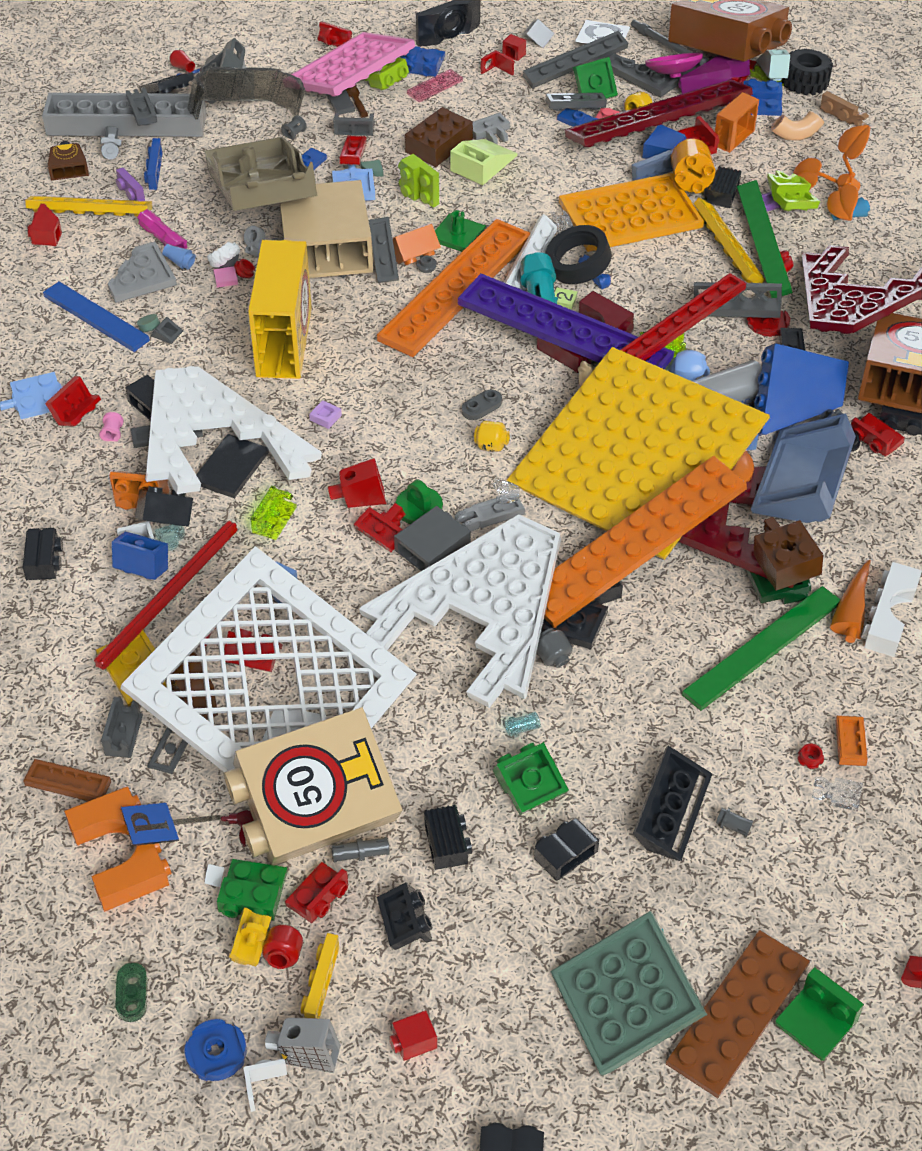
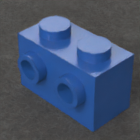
[112,531,168,580]

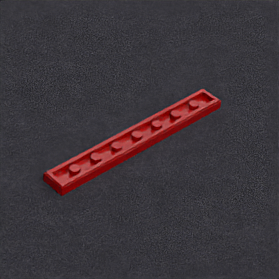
[621,273,746,361]

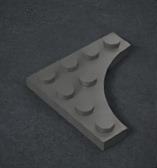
[609,52,708,98]

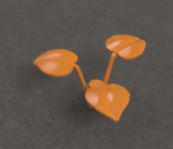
[793,125,871,221]

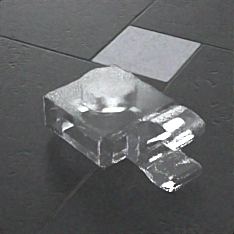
[551,210,574,234]

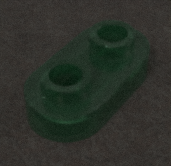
[115,963,148,1022]

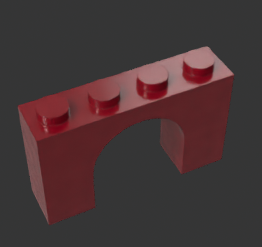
[537,291,634,373]

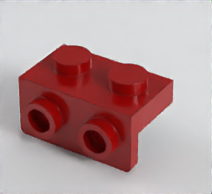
[677,116,719,155]
[45,376,101,427]
[224,629,283,672]

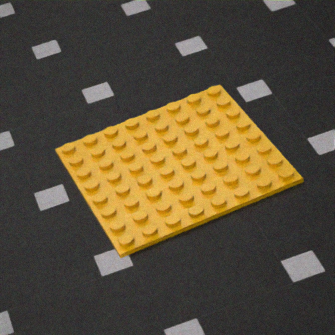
[507,347,770,560]

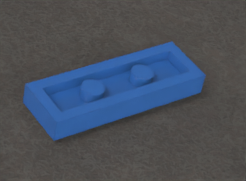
[144,138,163,190]

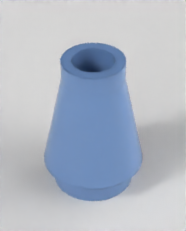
[162,244,196,270]

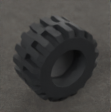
[782,49,833,95]

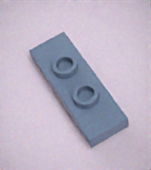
[632,149,673,181]

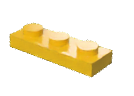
[300,933,340,1019]

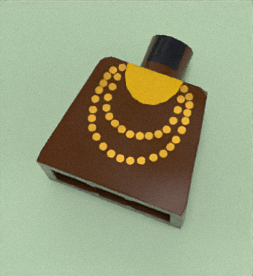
[48,141,89,181]

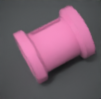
[100,412,124,441]

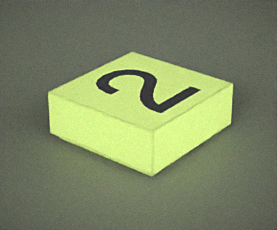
[555,287,578,310]

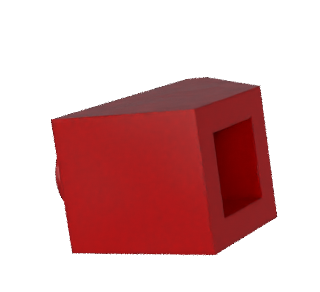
[27,203,62,246]

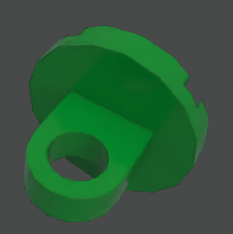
[396,479,443,524]

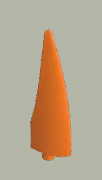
[830,560,871,643]

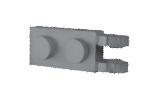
[455,492,525,531]

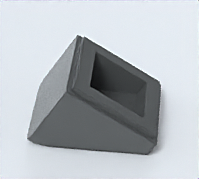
[150,317,184,344]

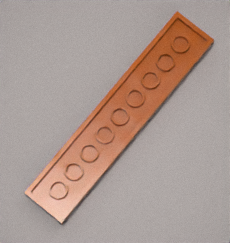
[377,219,530,357]
[544,456,747,628]

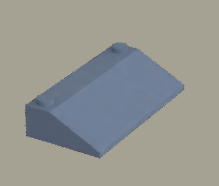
[751,414,856,523]

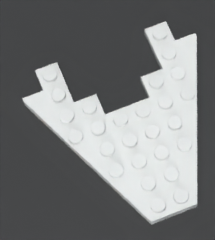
[359,514,561,708]

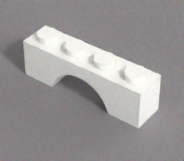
[862,562,922,657]

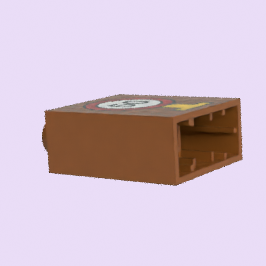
[668,0,792,61]
[858,313,922,413]

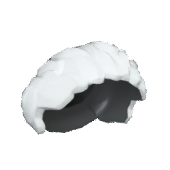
[207,242,240,268]

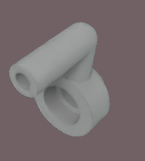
[244,225,265,258]

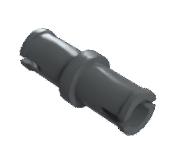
[331,837,390,863]

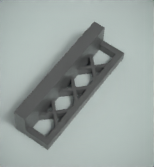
[694,282,782,318]

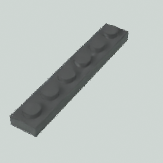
[522,30,629,89]

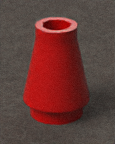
[169,50,195,72]

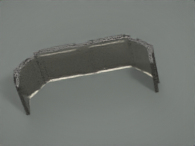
[187,67,305,119]

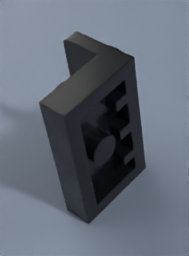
[377,882,433,950]

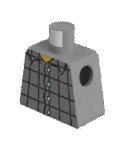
[265,1018,341,1073]

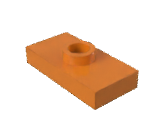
[835,715,868,766]

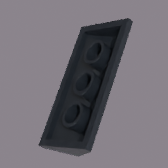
[633,745,712,861]

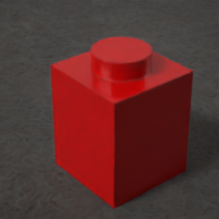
[389,1010,437,1061]

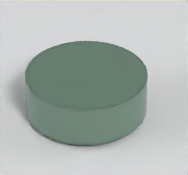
[137,314,160,332]

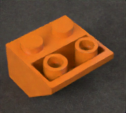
[109,471,169,510]

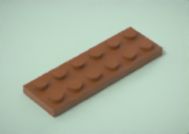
[666,930,810,1099]

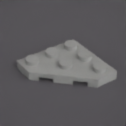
[108,241,177,303]

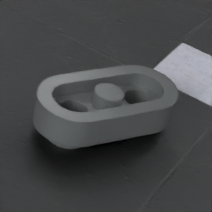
[462,389,502,420]

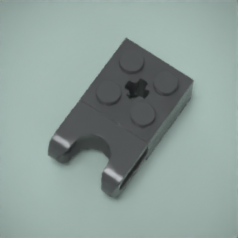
[195,38,245,104]

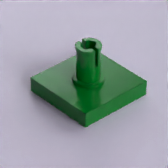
[573,57,618,99]
[435,210,486,252]

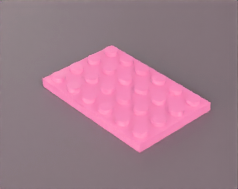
[283,32,415,96]

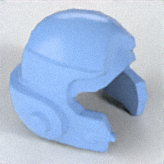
[667,350,710,381]

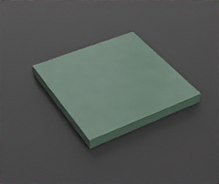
[550,911,708,1076]

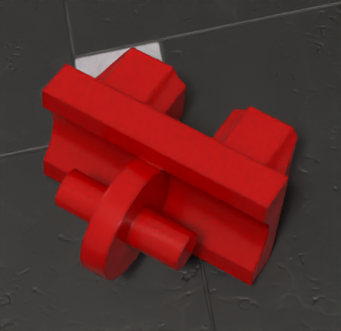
[317,21,352,47]

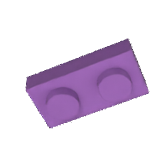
[116,167,145,201]

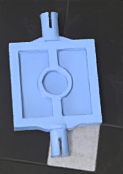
[332,164,375,201]
[0,372,63,419]

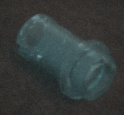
[505,712,541,737]

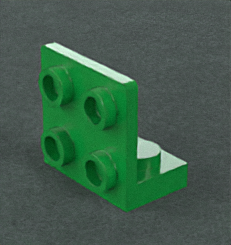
[775,967,864,1061]

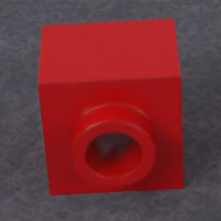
[502,34,526,61]

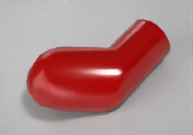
[780,250,794,273]

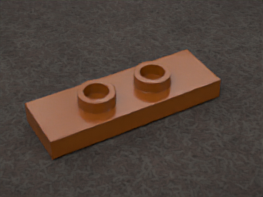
[23,759,111,801]

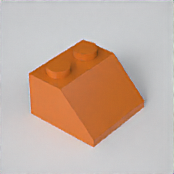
[392,224,441,265]

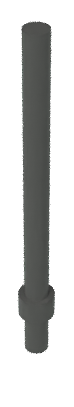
[631,20,706,66]

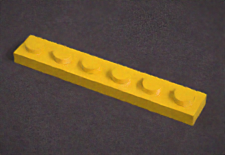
[25,196,152,217]
[693,197,765,283]

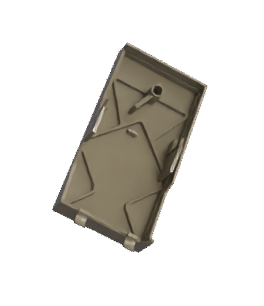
[204,137,317,211]

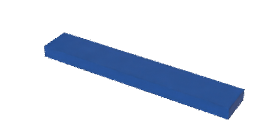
[43,281,150,352]

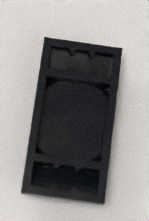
[416,0,481,46]

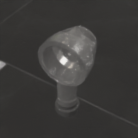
[492,478,520,504]

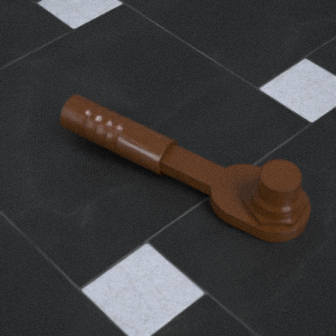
[346,82,368,118]

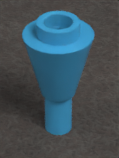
[831,197,870,220]

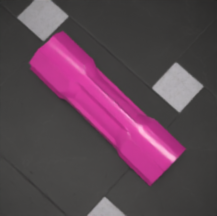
[137,209,188,249]

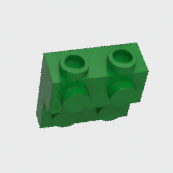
[493,742,569,815]
[217,859,288,921]

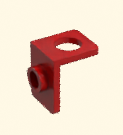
[481,50,514,75]

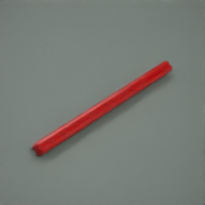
[94,521,238,670]

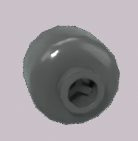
[536,628,573,668]

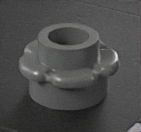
[416,256,437,273]

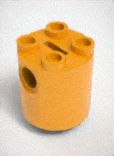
[671,139,715,194]

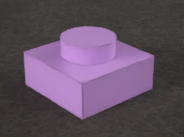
[309,400,342,429]

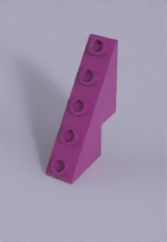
[678,55,750,94]

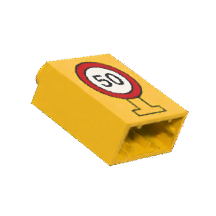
[248,240,312,379]

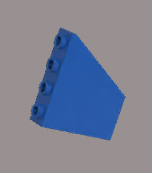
[754,343,849,437]

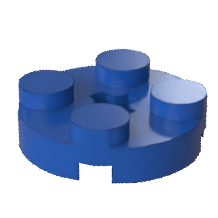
[184,1019,247,1081]

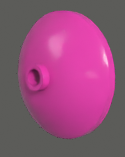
[645,53,703,78]

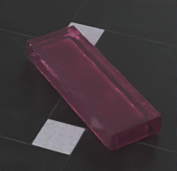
[407,69,463,103]

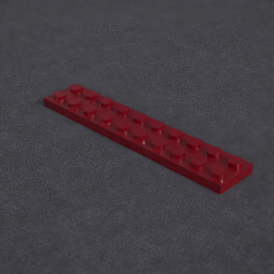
[564,79,753,147]

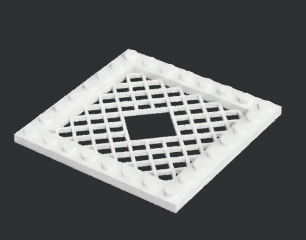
[120,546,417,772]

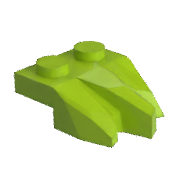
[767,170,820,211]

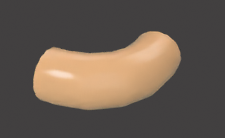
[770,111,824,140]

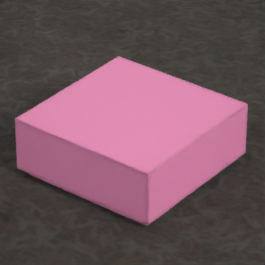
[214,266,238,288]

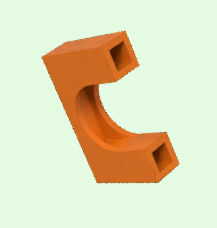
[64,786,171,912]

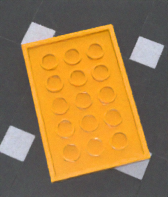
[559,173,704,252]

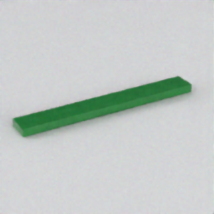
[737,180,793,298]
[682,586,841,711]

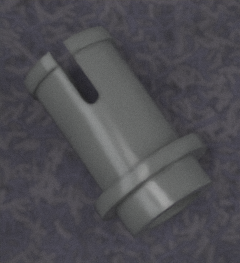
[716,807,753,837]

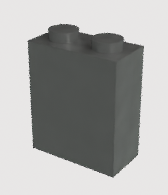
[394,506,471,571]

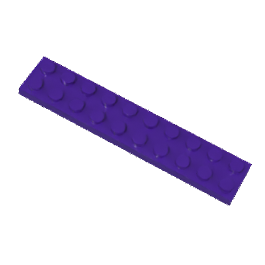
[458,274,674,369]

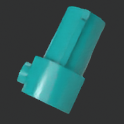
[520,252,558,304]

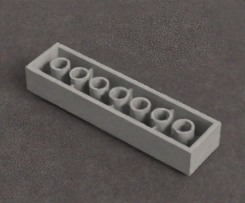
[42,93,207,137]

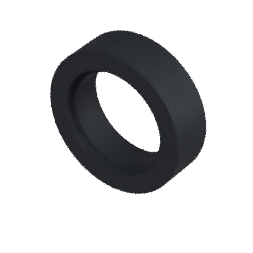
[545,225,612,284]

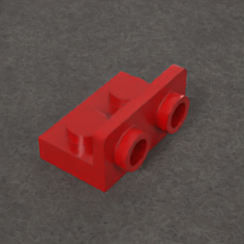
[851,413,905,457]
[285,862,349,923]

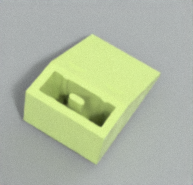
[450,139,518,185]

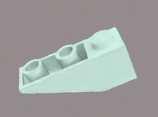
[757,50,790,81]

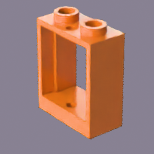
[715,92,759,153]

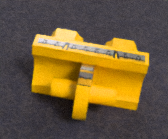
[228,907,271,967]

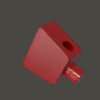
[328,458,386,508]

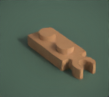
[820,91,869,126]

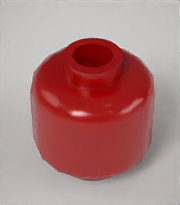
[262,925,303,969]

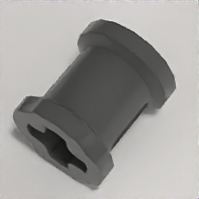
[281,115,307,140]

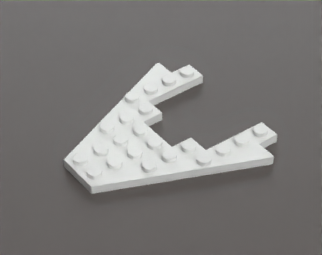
[145,366,322,494]

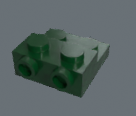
[746,570,811,605]

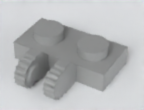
[473,113,510,144]

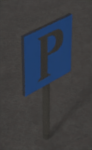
[121,803,221,846]

